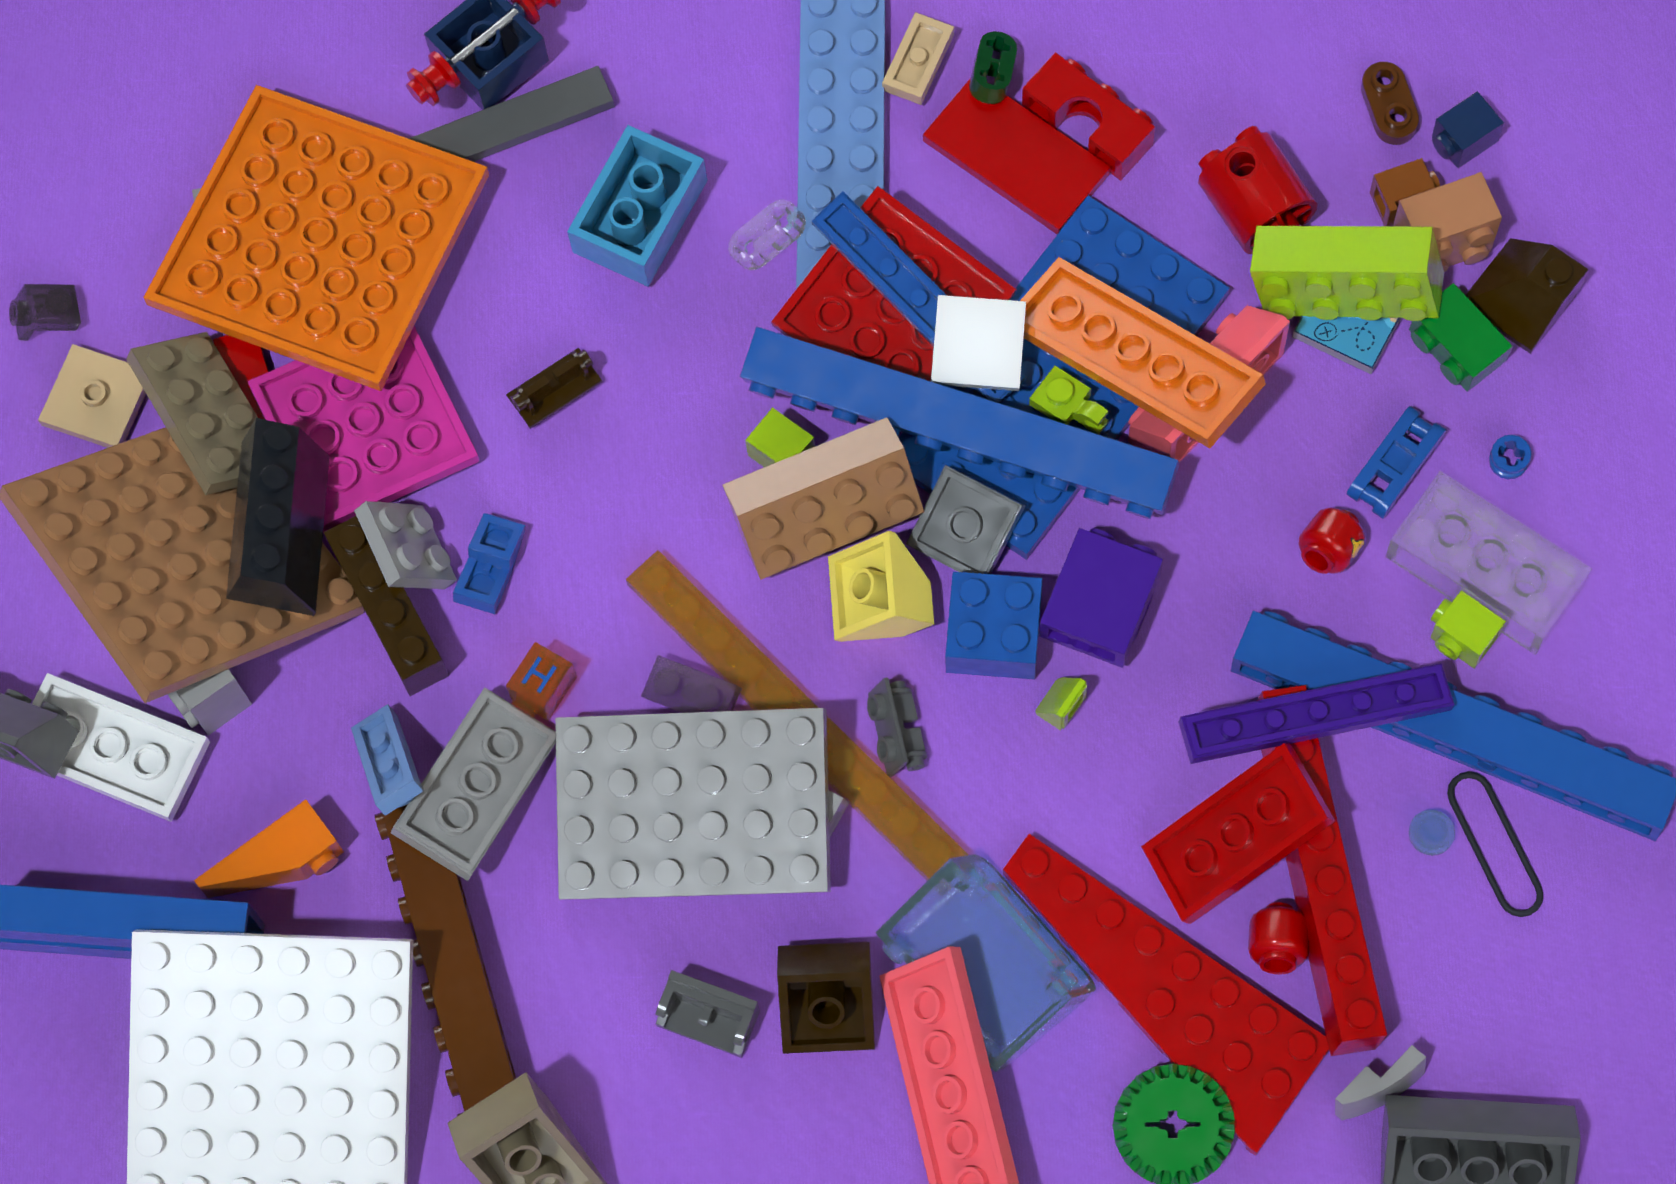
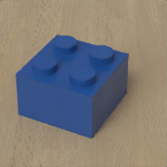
[945,571,1042,680]

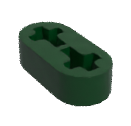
[969,31,1017,104]

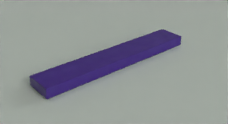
[1178,663,1455,764]

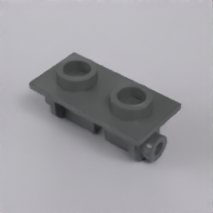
[867,677,927,778]

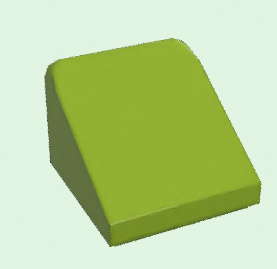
[1035,677,1087,731]

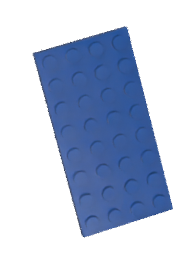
[899,196,1230,560]

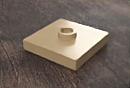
[38,344,146,448]

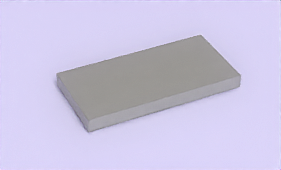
[390,687,556,881]

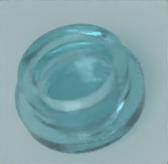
[1408,810,1455,856]

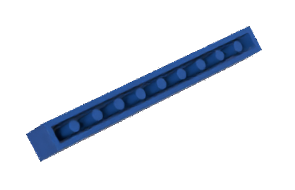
[740,326,1180,519]
[1230,610,1676,842]

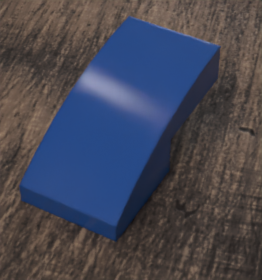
[453,513,525,614]

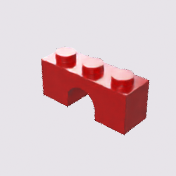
[1022,52,1155,181]

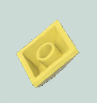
[828,531,934,642]

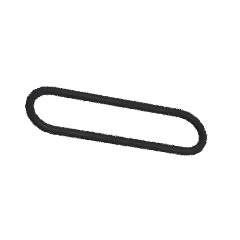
[1447,771,1543,917]

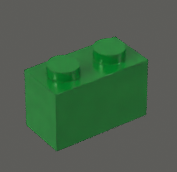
[1409,283,1513,392]

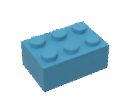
[567,125,708,287]

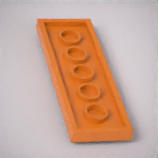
[1020,257,1266,449]

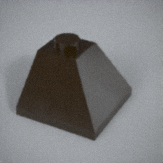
[1465,238,1589,354]

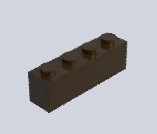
[324,516,449,696]

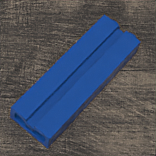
[0,885,265,959]

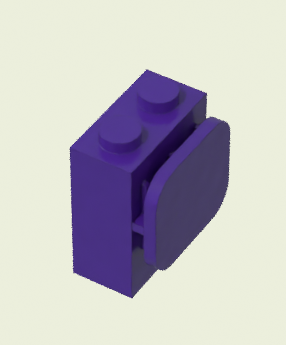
[1039,528,1163,668]

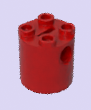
[1198,126,1318,254]

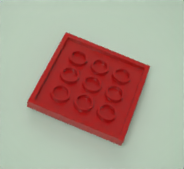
[771,186,1016,382]

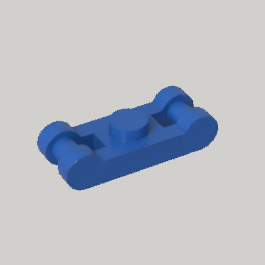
[1346,406,1447,519]

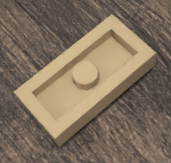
[882,12,954,105]

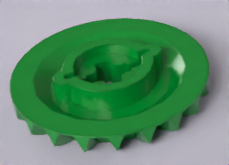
[1112,1064,1235,1184]

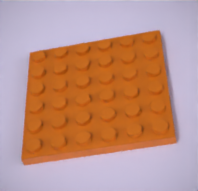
[143,85,489,391]

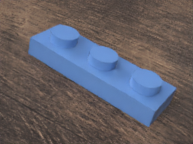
[351,704,423,816]

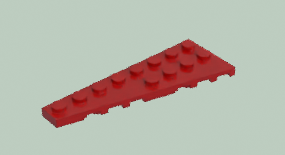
[1003,834,1329,1156]

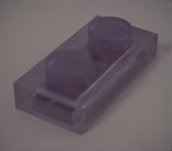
[641,655,742,713]

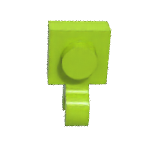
[1029,366,1109,435]

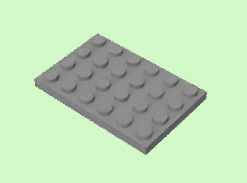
[555,708,831,900]

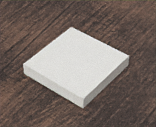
[931,295,1026,391]

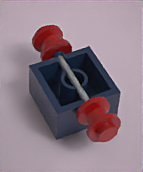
[406,0,561,110]

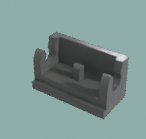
[655,970,760,1058]

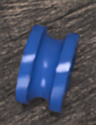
[1489,435,1532,480]

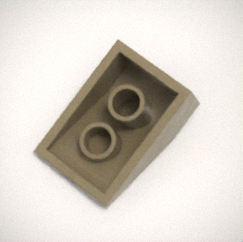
[447,1072,607,1184]

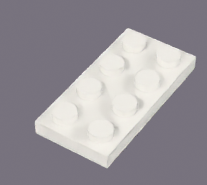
[32,673,210,822]

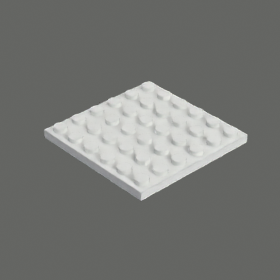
[127,929,413,1184]

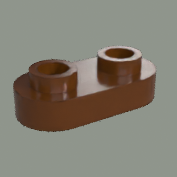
[1361,62,1419,145]

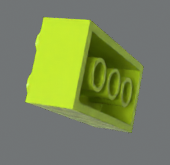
[1250,226,1444,321]

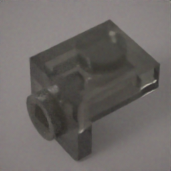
[9,284,81,341]

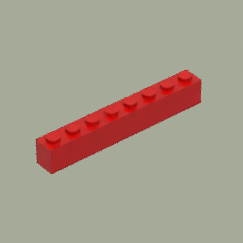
[1257,685,1387,1056]

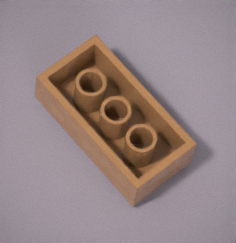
[722,417,924,580]

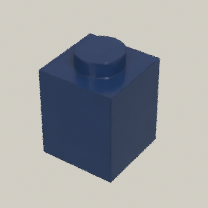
[1432,91,1504,168]

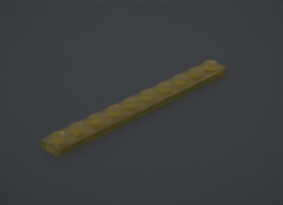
[626,550,969,890]

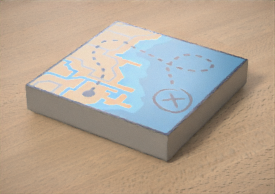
[1292,316,1401,374]

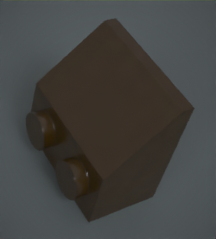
[777,942,875,1054]

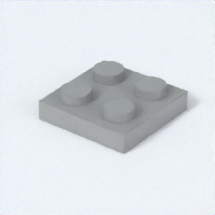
[354,501,457,589]

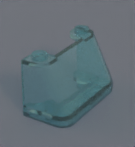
[875,854,1096,1072]

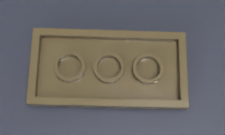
[126,332,258,495]

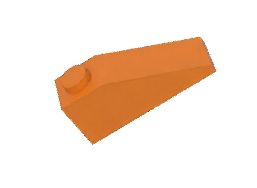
[194,799,344,898]

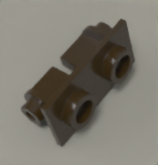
[506,348,603,429]

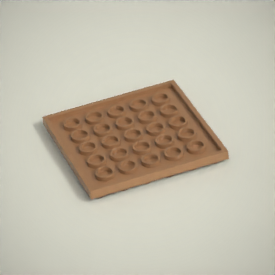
[0,427,364,703]

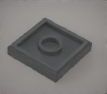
[906,465,1025,574]

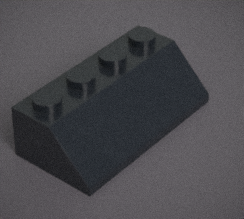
[226,418,330,616]

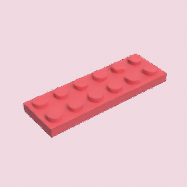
[879,946,1019,1184]

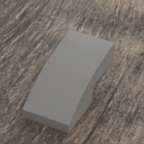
[1335,1045,1426,1120]

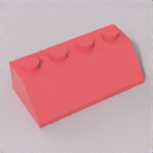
[1128,305,1290,463]

